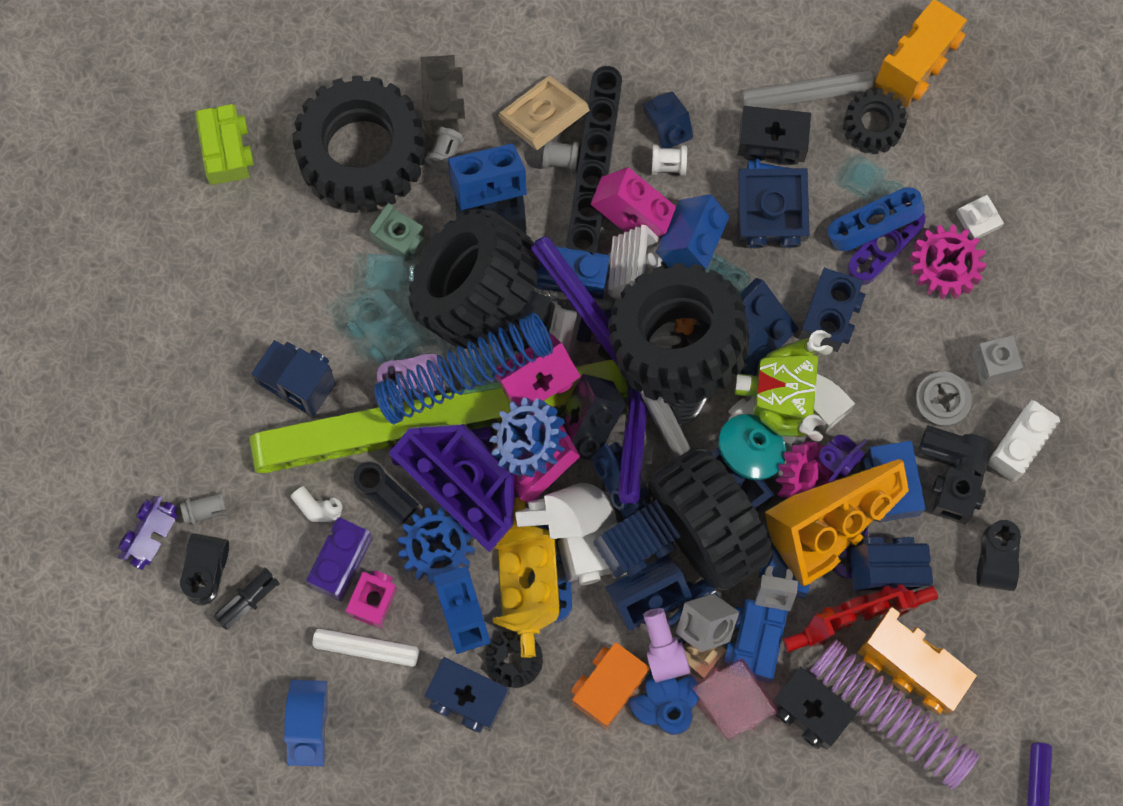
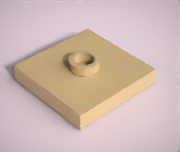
[498,75,590,150]

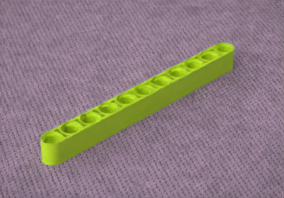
[249,360,629,473]

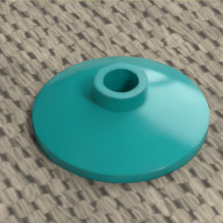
[718,414,786,480]

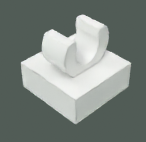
[956,195,1004,240]

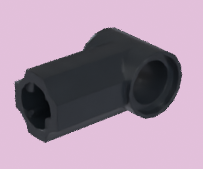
[917,425,993,477]
[353,462,419,528]

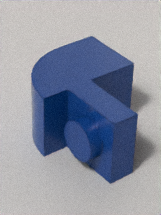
[433,566,491,654]
[284,680,328,767]

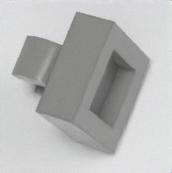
[755,566,798,611]

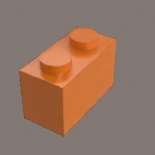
[570,642,650,730]

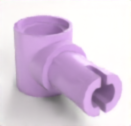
[643,608,691,683]

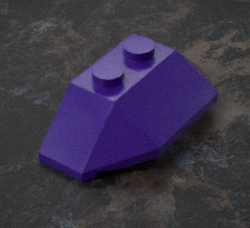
[389,424,514,552]

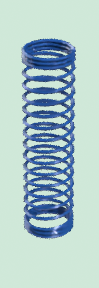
[374,312,553,425]

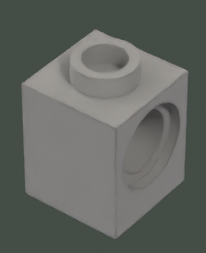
[972,335,1023,387]
[676,594,739,652]

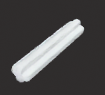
[312,628,419,667]

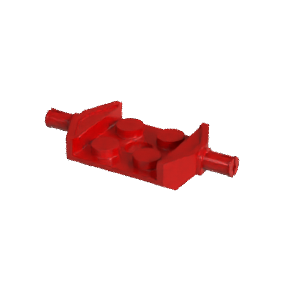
[783,584,938,653]

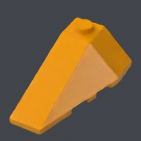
[765,459,909,587]

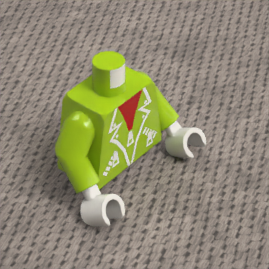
[734,330,833,441]

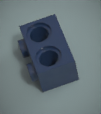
[799,267,866,352]

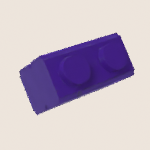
[306,517,373,602]

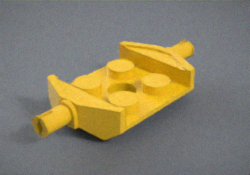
[493,498,560,658]

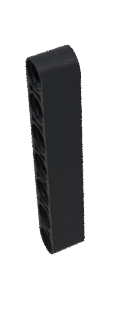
[566,66,622,255]

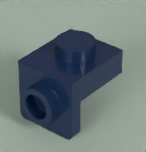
[642,91,693,148]

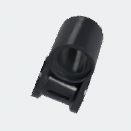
[976,520,1021,591]
[180,533,229,606]

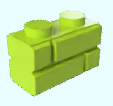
[195,104,254,185]

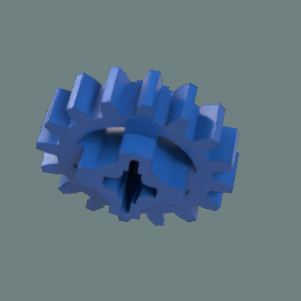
[490,397,567,477]
[398,507,475,586]

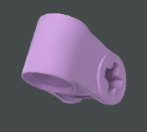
[377,354,446,400]

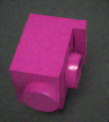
[346,570,398,630]

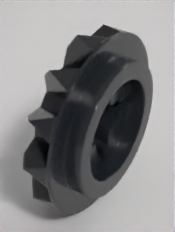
[485,631,543,688]

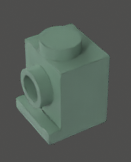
[369,203,426,262]

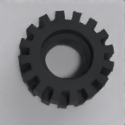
[843,88,907,154]

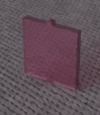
[693,658,778,740]

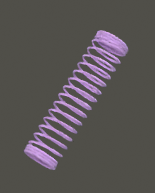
[809,639,980,790]

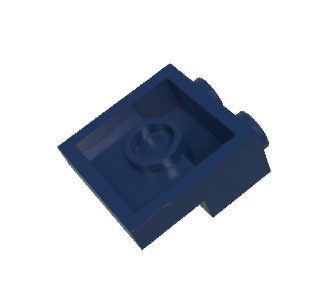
[737,168,810,249]
[709,278,799,376]

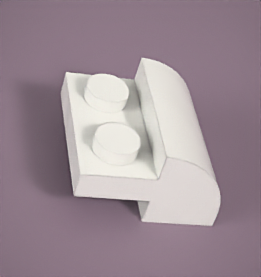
[515,483,617,539]

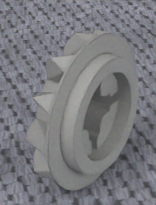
[915,372,972,427]

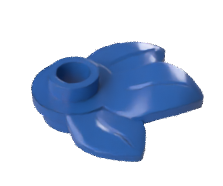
[628,671,700,735]

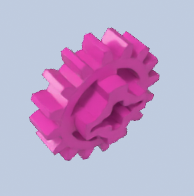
[910,224,986,300]
[776,442,840,499]

